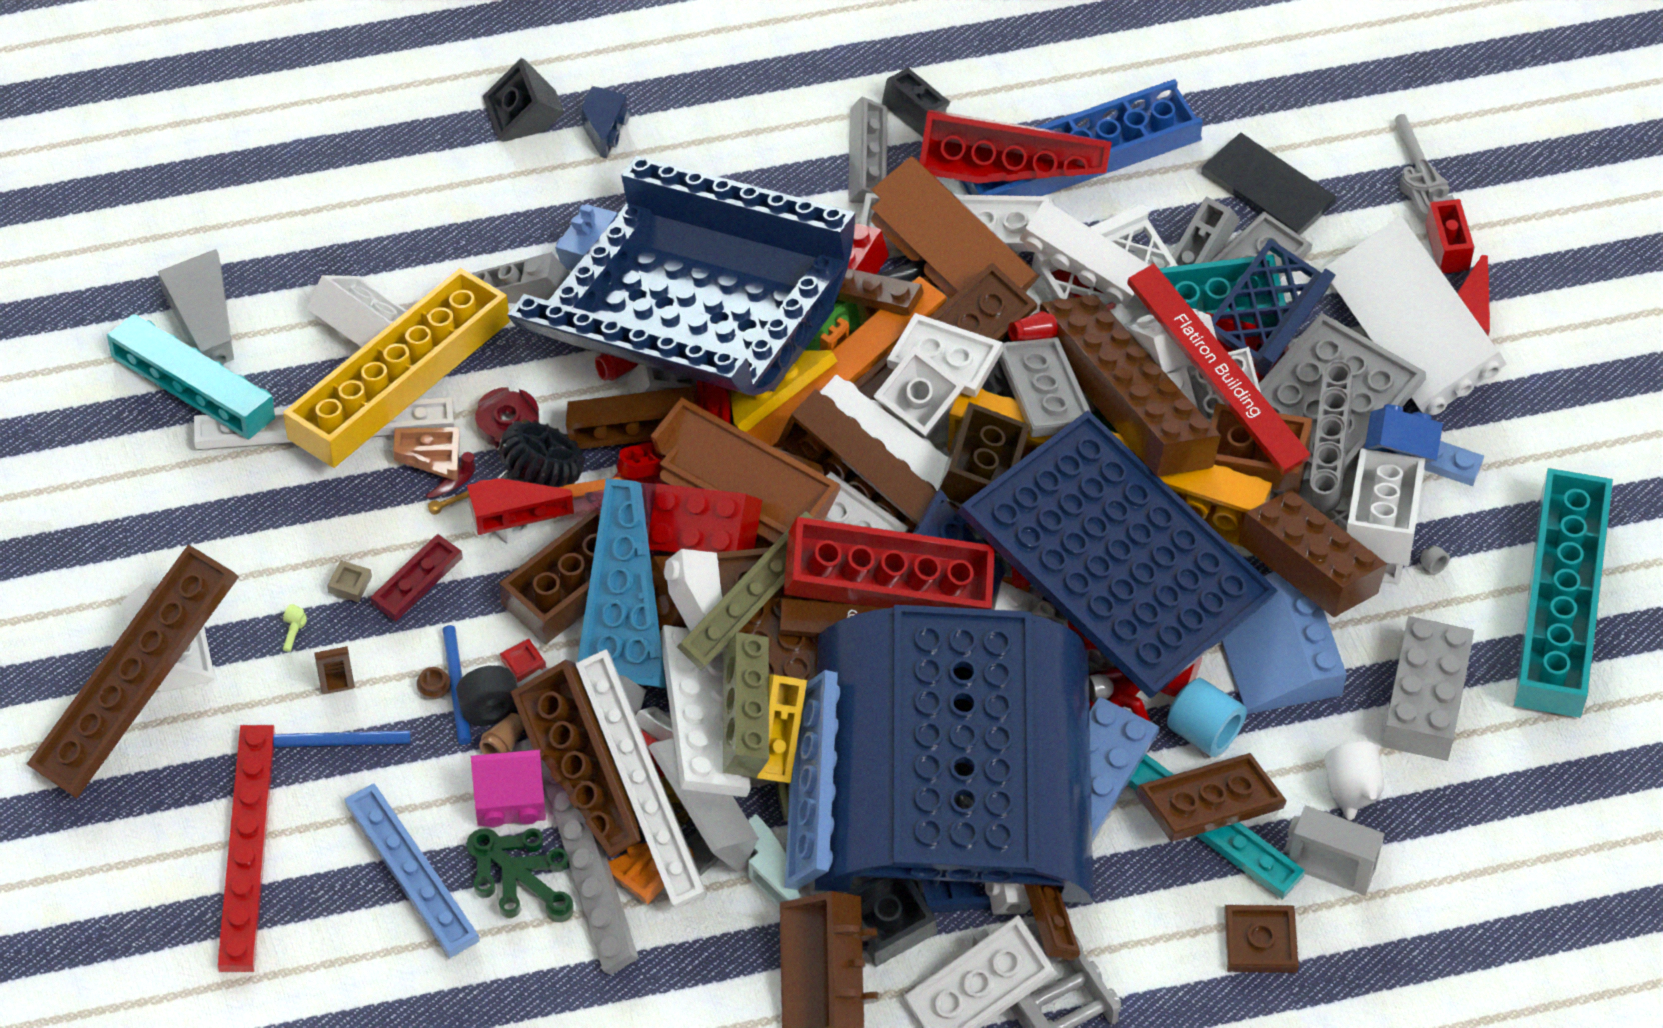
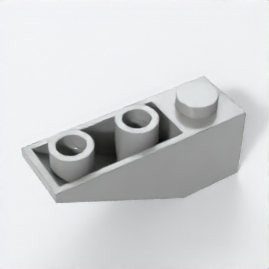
[472,252,570,304]

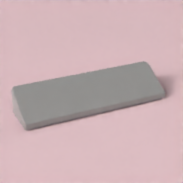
[848,96,888,203]

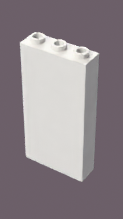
[1322,215,1507,415]

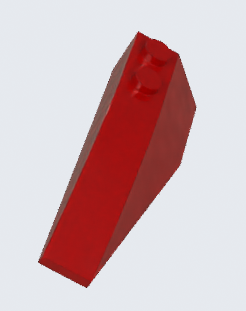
[919,110,1112,183]

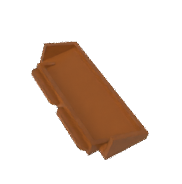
[871,156,1040,298]
[651,397,841,544]

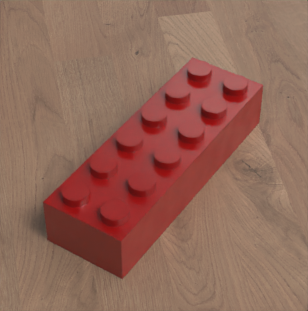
[784,517,995,610]

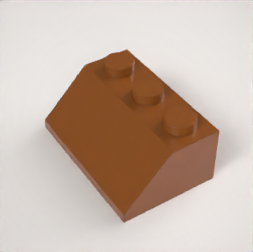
[1211,403,1312,494]

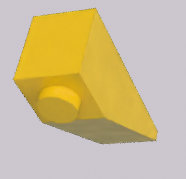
[756,674,807,783]

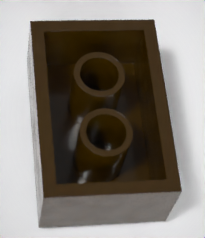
[938,402,1030,505]

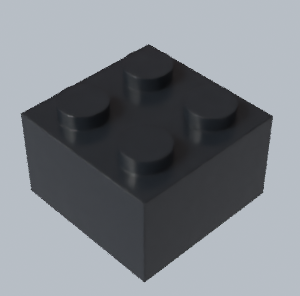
[845,877,937,967]

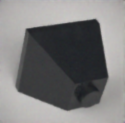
[482,58,564,142]

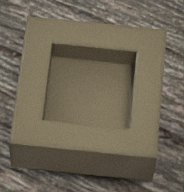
[327,560,372,603]

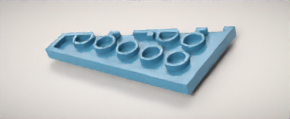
[577,478,666,688]

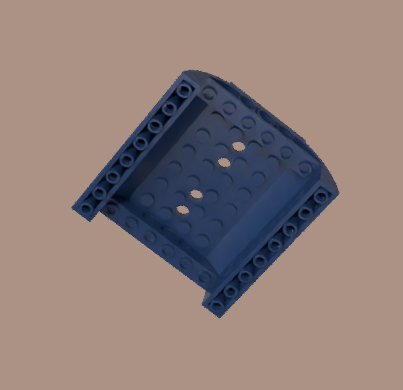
[507,156,856,396]
[815,605,1094,903]

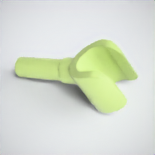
[283,604,307,652]

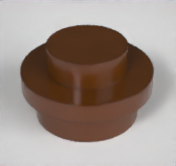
[417,667,450,700]

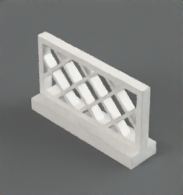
[1032,204,1178,305]

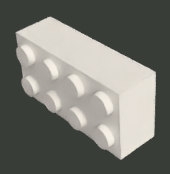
[1346,448,1425,566]

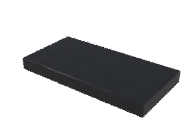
[1201,132,1336,235]

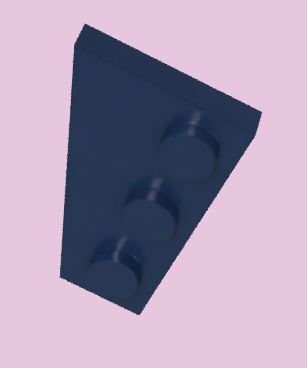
[913,489,1007,597]

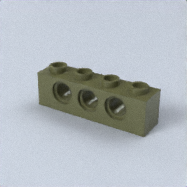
[723,632,769,778]

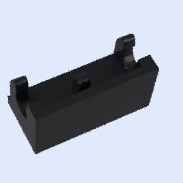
[881,67,950,137]

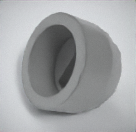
[1420,545,1450,575]
[1089,674,1114,703]

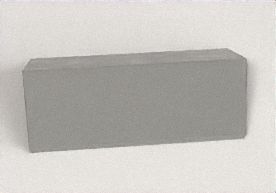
[648,738,759,873]

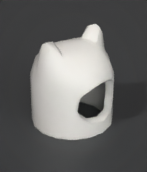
[1324,742,1384,821]

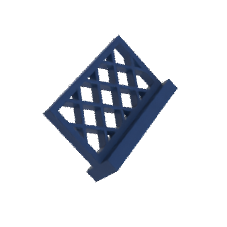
[1211,239,1336,377]

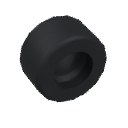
[456,665,518,726]

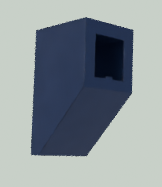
[582,86,631,159]

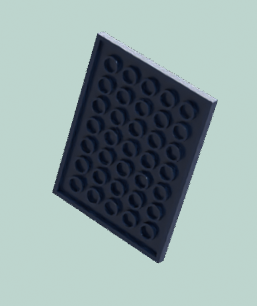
[957,410,1278,699]

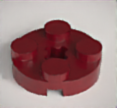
[475,387,539,449]

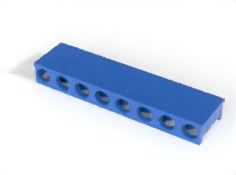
[960,79,1203,196]

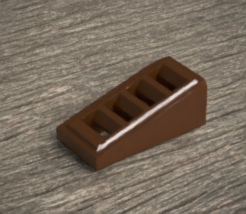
[314,646,355,694]

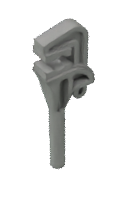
[1395,114,1454,221]

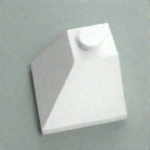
[874,346,966,439]

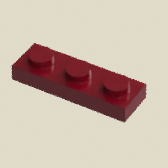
[370,534,463,622]

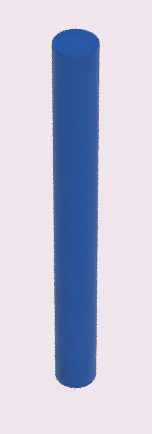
[442,625,471,745]
[273,730,411,747]

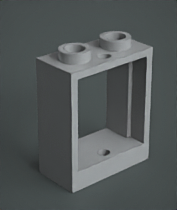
[1284,805,1385,896]

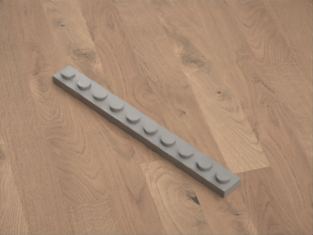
[517,669,639,975]

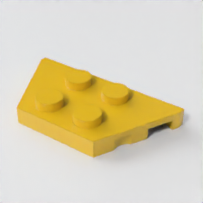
[730,350,838,432]

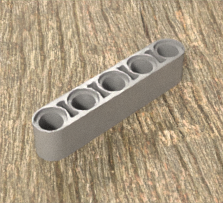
[1310,360,1354,512]

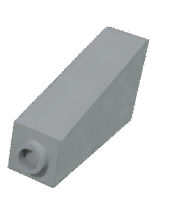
[158,249,234,365]

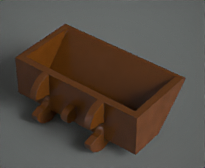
[779,891,879,1028]

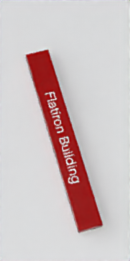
[1127,263,1311,475]

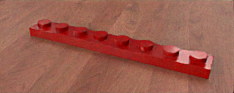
[217,725,276,972]

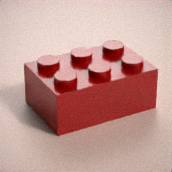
[648,484,762,556]

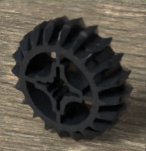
[497,419,585,488]

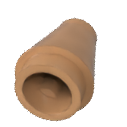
[479,713,524,755]

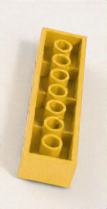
[283,267,510,468]

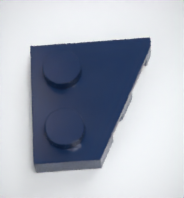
[917,879,991,913]

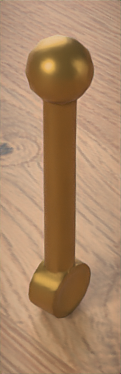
[428,491,468,515]

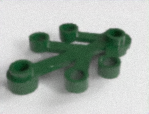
[466,828,574,923]

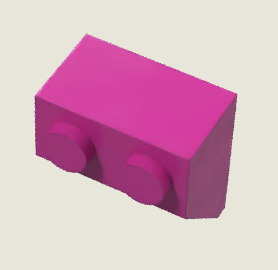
[471,750,546,827]

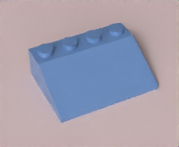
[1221,571,1347,715]

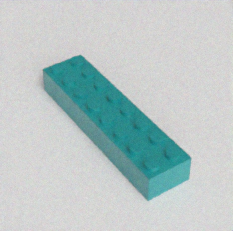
[1514,468,1613,718]

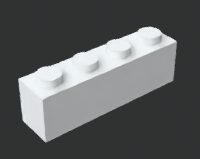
[1019,199,1150,306]

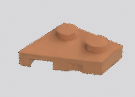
[393,427,460,480]

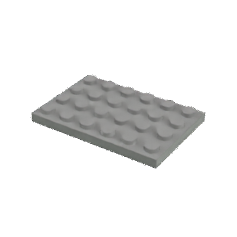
[1259,312,1426,508]

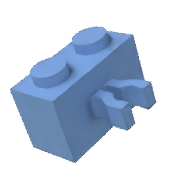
[555,204,618,271]

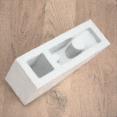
[664,549,727,656]

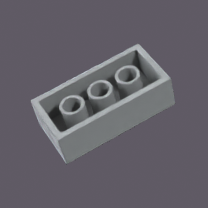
[1381,616,1474,761]

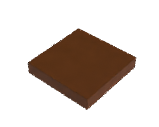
[1224,905,1299,973]

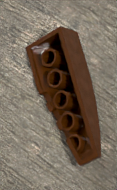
[511,659,641,857]

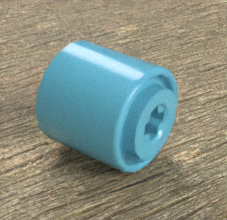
[1167,678,1247,757]

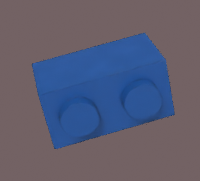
[1364,404,1443,464]

